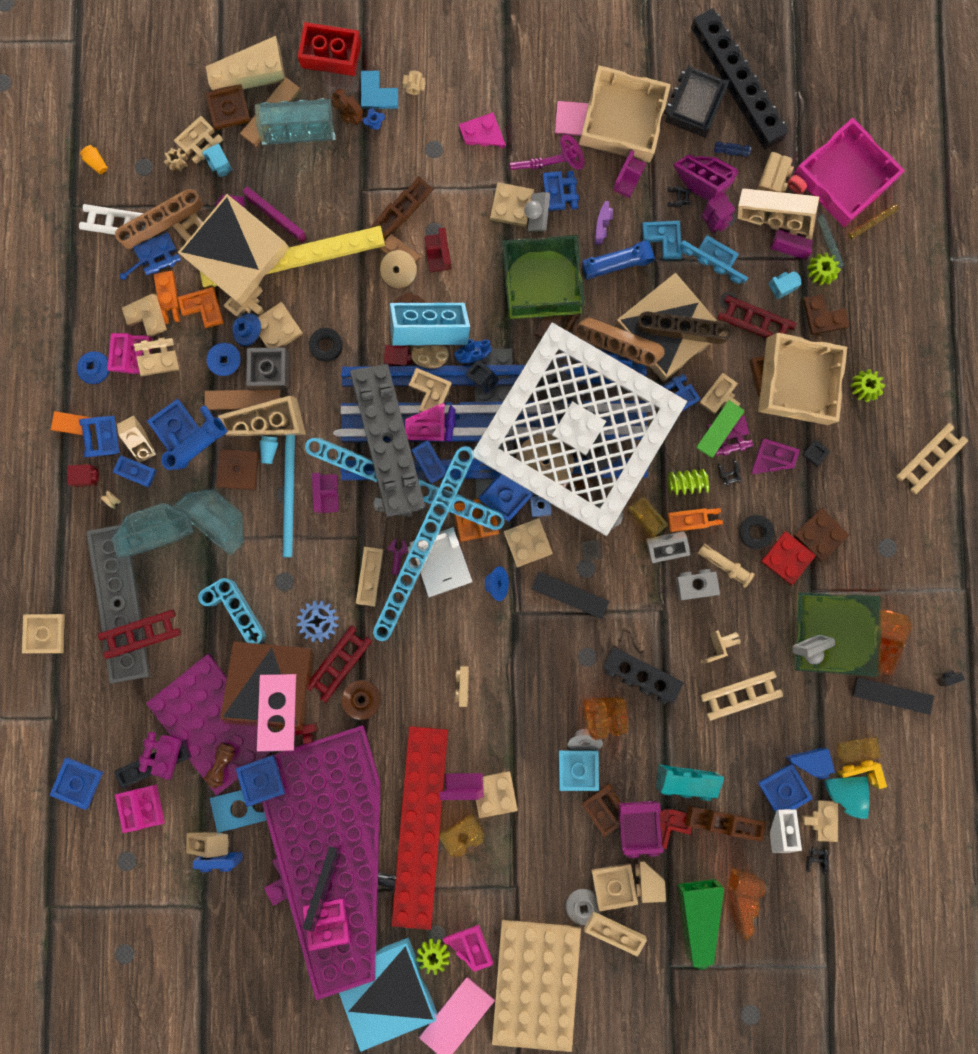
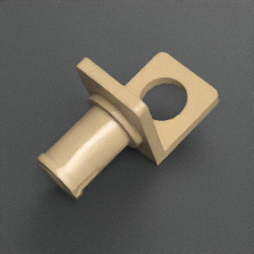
[701,631,740,664]

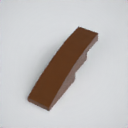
[370,176,434,241]
[685,805,766,842]

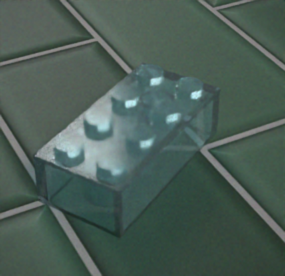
[255,99,336,145]

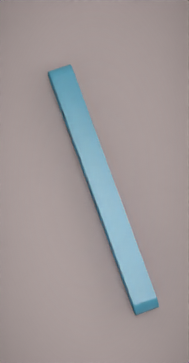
[305,438,504,530]
[373,446,474,641]

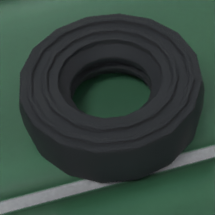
[309,328,343,362]
[739,515,774,549]

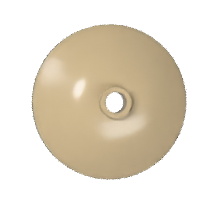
[516,434,574,486]

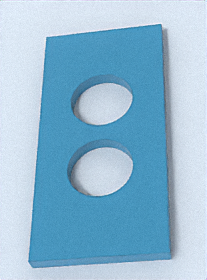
[210,790,267,833]

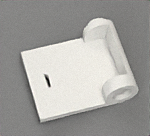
[407,527,472,597]

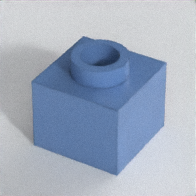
[530,496,552,518]

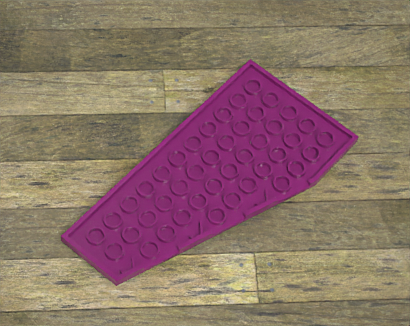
[251,725,381,1000]

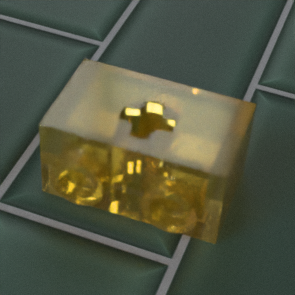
[439,813,486,858]

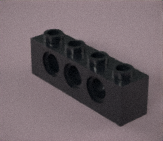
[602,647,684,705]

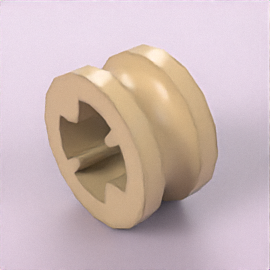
[101,490,121,509]

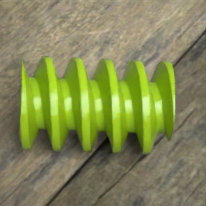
[667,469,709,495]

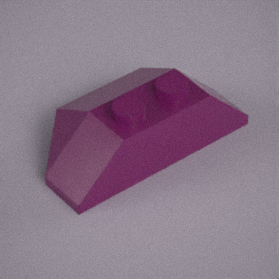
[673,155,738,201]

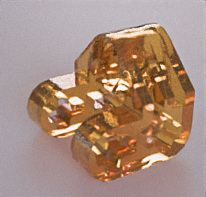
[583,697,628,740]

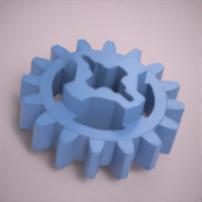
[297,601,339,642]

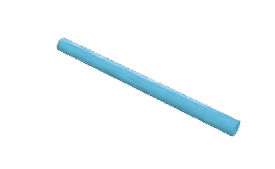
[283,435,295,557]

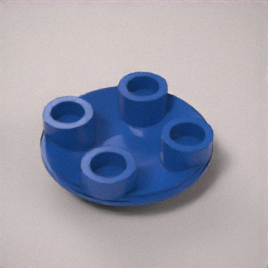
[454,339,492,363]

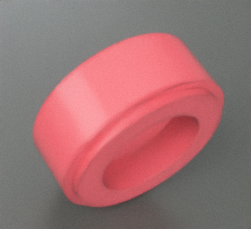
[788,175,807,194]

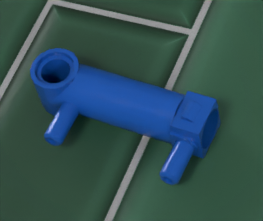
[581,241,655,280]
[161,406,228,470]

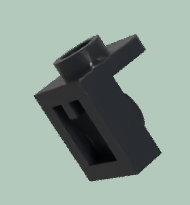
[465,360,499,394]

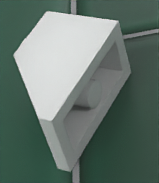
[770,810,802,853]

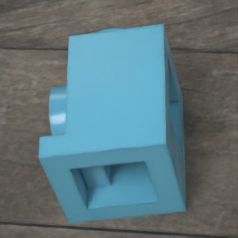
[202,143,233,177]
[768,271,801,300]

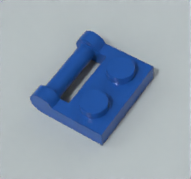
[79,416,120,458]

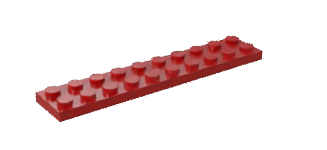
[392,726,448,930]

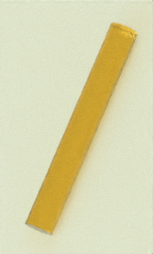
[848,204,899,240]

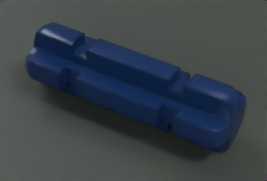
[714,141,751,157]

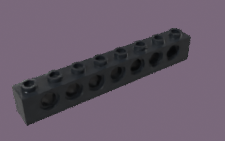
[691,8,788,150]

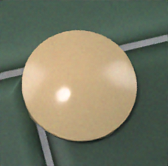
[411,345,449,369]

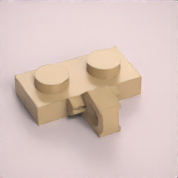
[223,286,265,318]
[699,373,740,415]
[801,800,838,842]

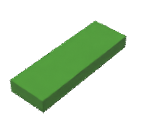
[696,400,745,458]

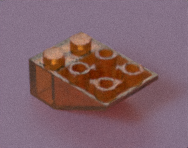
[860,607,912,676]
[727,867,766,942]

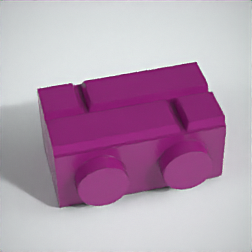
[701,192,735,233]

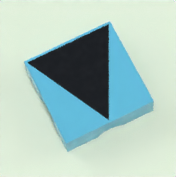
[339,937,437,1052]

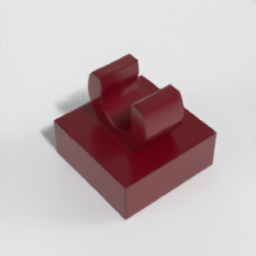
[295,723,318,744]

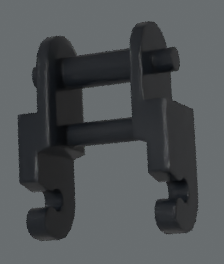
[667,186,691,207]
[717,459,741,487]
[806,847,829,875]

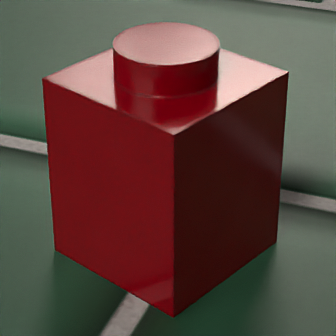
[384,345,412,366]
[67,465,99,487]

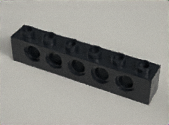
[539,360,617,473]

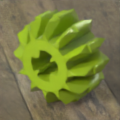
[807,252,840,286]
[850,369,885,402]
[416,939,450,975]

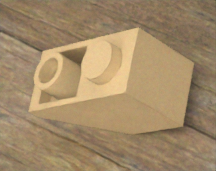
[117,416,156,463]
[635,858,666,903]

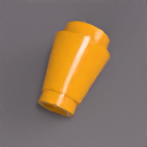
[80,145,108,174]

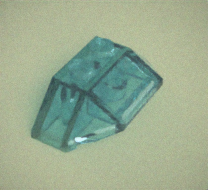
[173,489,244,556]
[112,503,194,558]

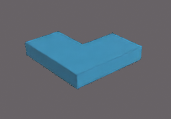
[361,71,398,109]
[642,221,682,260]

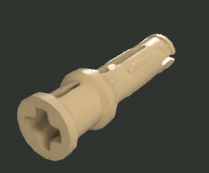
[698,543,755,588]

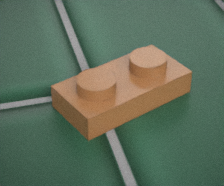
[379,234,420,263]

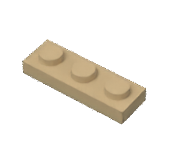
[356,547,384,607]
[584,912,647,957]

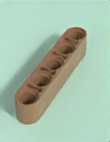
[115,189,203,249]
[573,317,664,367]

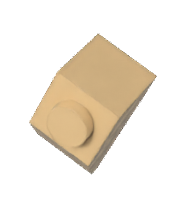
[186,832,229,858]

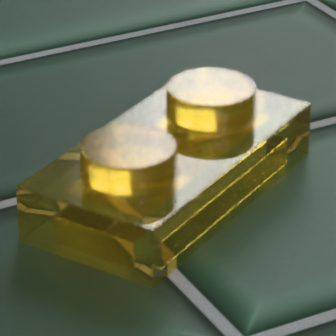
[628,496,668,538]
[837,737,881,764]

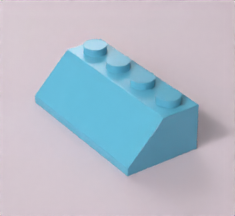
[390,303,470,346]

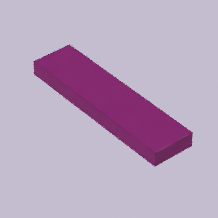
[243,186,307,243]

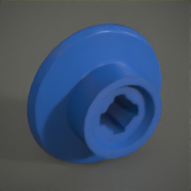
[232,313,261,346]
[207,343,241,376]
[77,351,110,384]
[485,566,509,601]

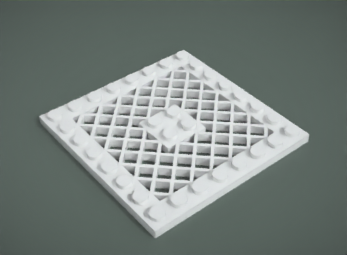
[474,323,687,536]

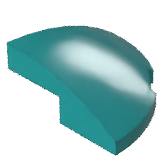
[824,777,869,819]

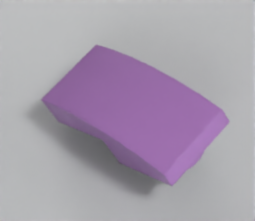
[594,201,613,245]

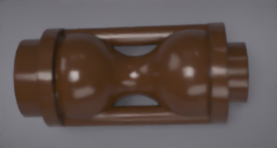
[204,742,235,788]

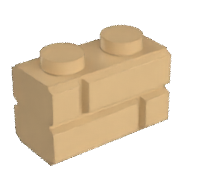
[757,152,794,193]

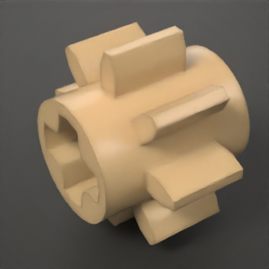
[403,71,426,95]
[164,148,188,172]

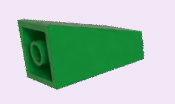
[677,879,724,969]

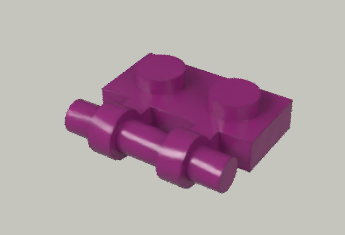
[707,415,753,456]
[138,732,182,780]

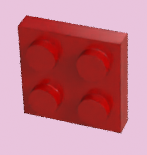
[760,531,816,585]

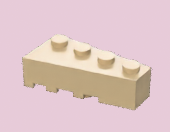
[206,36,285,91]
[738,189,819,240]
[218,396,306,436]

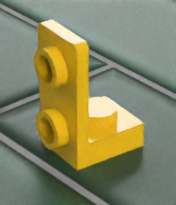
[837,760,887,789]

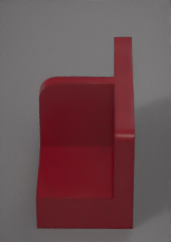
[424,227,452,273]

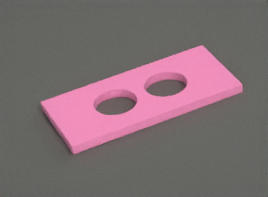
[257,674,296,752]

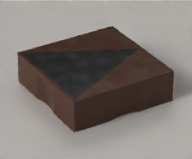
[220,641,314,731]

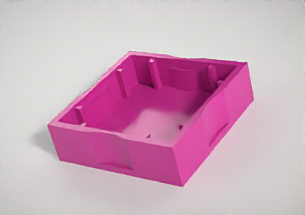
[793,118,905,227]

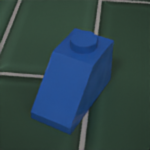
[786,747,835,779]

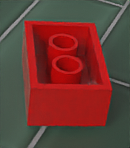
[298,22,362,76]

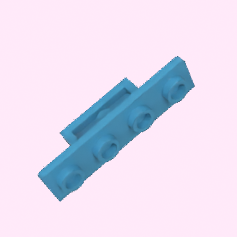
[678,235,748,284]

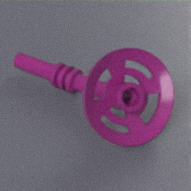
[509,134,585,170]

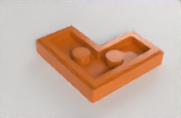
[177,287,224,329]

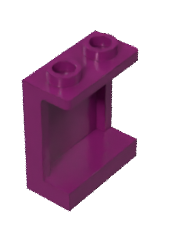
[618,801,664,858]

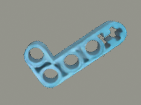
[198,578,266,644]

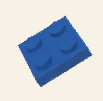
[147,399,200,451]
[479,473,533,522]
[235,755,286,807]
[50,758,103,810]
[758,763,813,814]
[193,852,242,872]

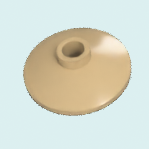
[380,250,417,288]

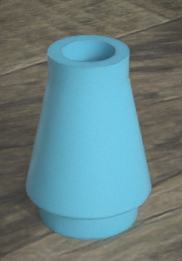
[259,436,278,464]

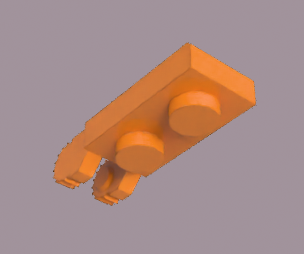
[154,271,180,324]
[667,508,723,533]

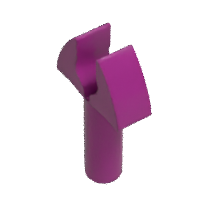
[388,539,409,575]

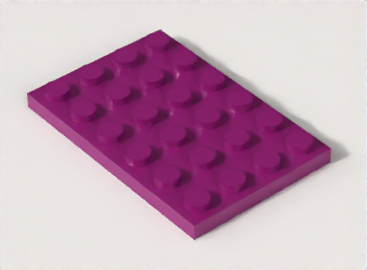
[146,654,272,796]

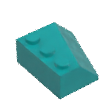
[656,764,724,801]

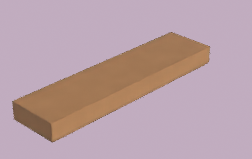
[240,77,301,147]
[205,390,281,411]

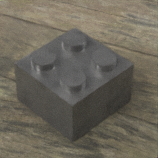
[247,348,289,390]

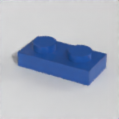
[412,440,447,484]
[113,455,157,488]

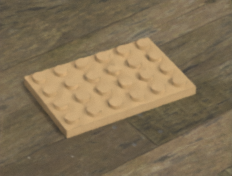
[492,920,581,1052]

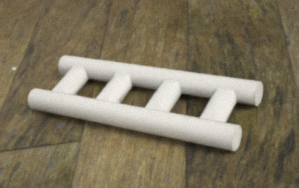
[79,204,158,240]

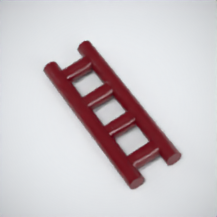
[717,295,797,339]
[98,609,181,659]
[307,625,372,703]

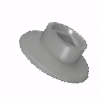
[568,729,603,750]
[566,889,601,925]

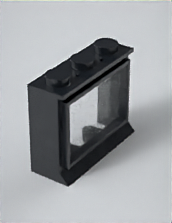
[664,64,730,138]

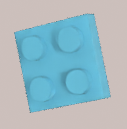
[559,750,599,791]

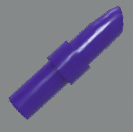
[444,405,456,442]

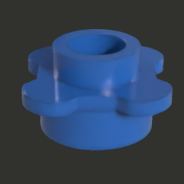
[363,109,385,130]

